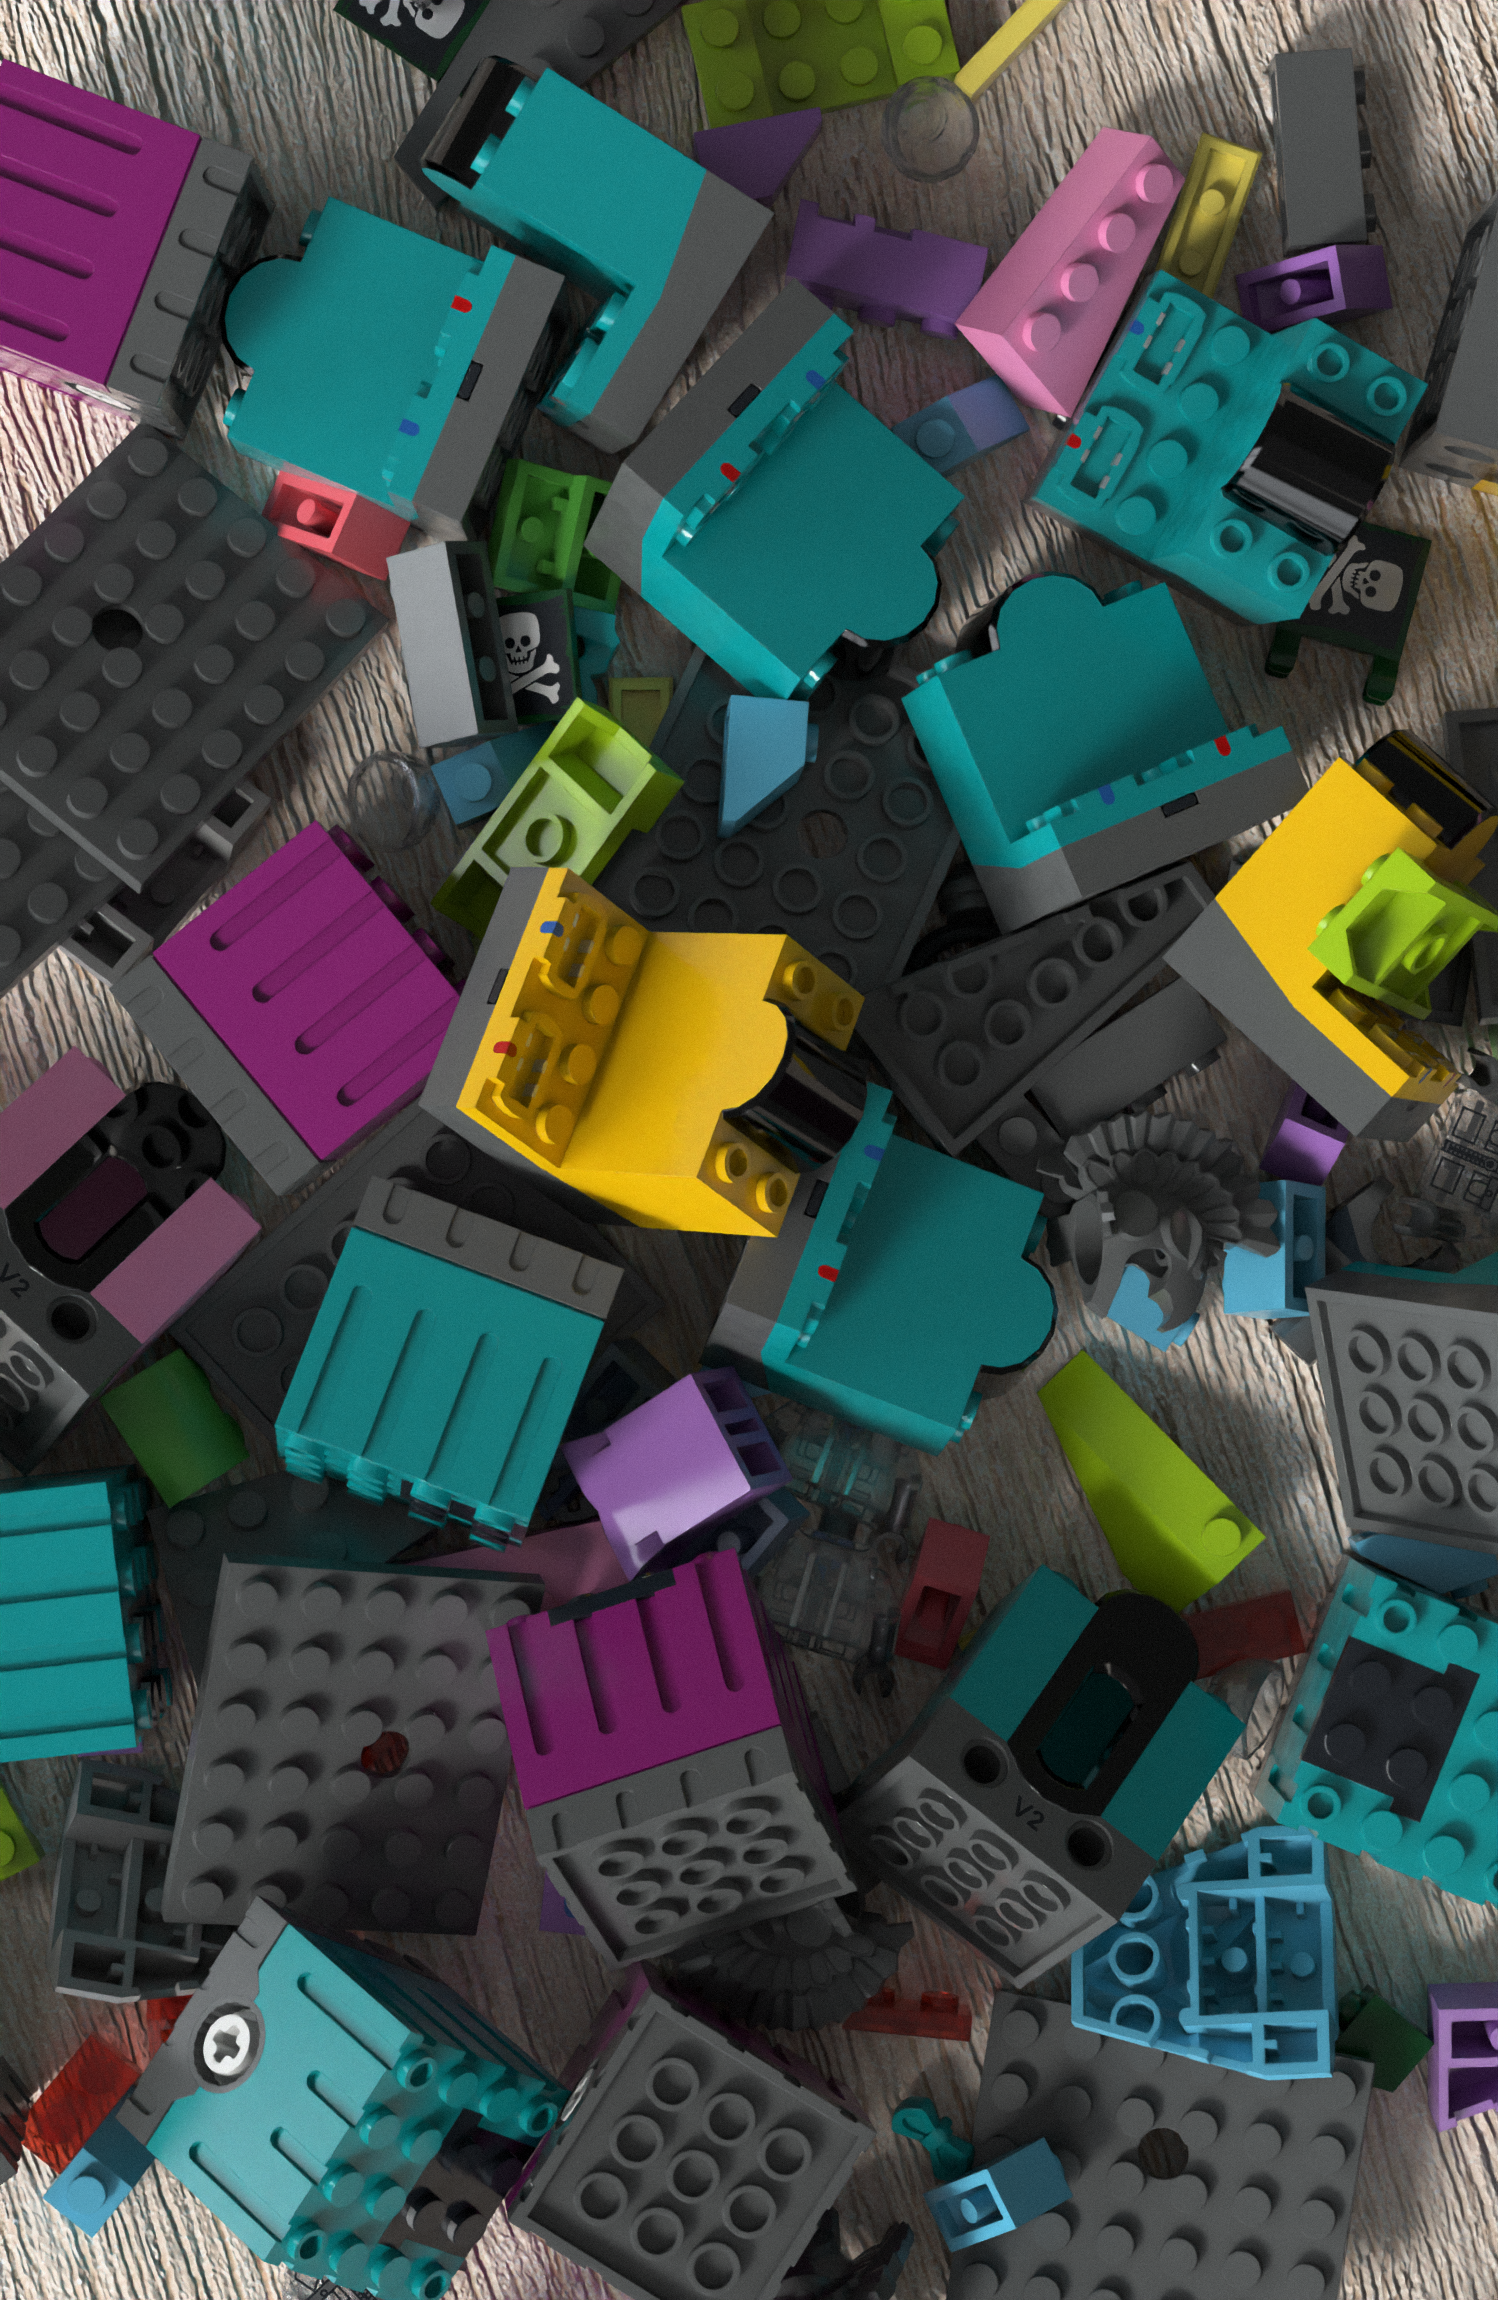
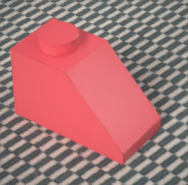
[261,470,411,581]
[887,1517,990,1670]

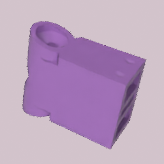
[559,1366,793,1582]

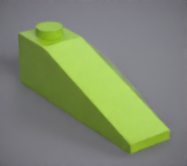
[1036,1349,1266,1621]

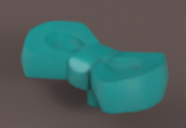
[891,2096,975,2181]

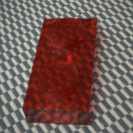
[1165,1589,1306,1684]
[841,1986,972,2042]
[21,2030,143,2174]

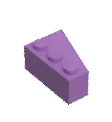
[784,199,989,340]
[1427,1982,1498,2133]

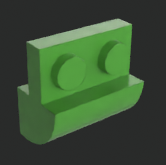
[487,459,622,615]
[99,1348,250,1508]

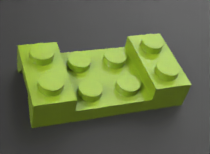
[681,0,961,129]
[430,697,685,941]
[1307,847,1498,1021]

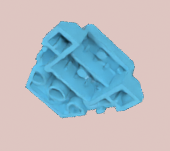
[1071,1825,1339,2080]

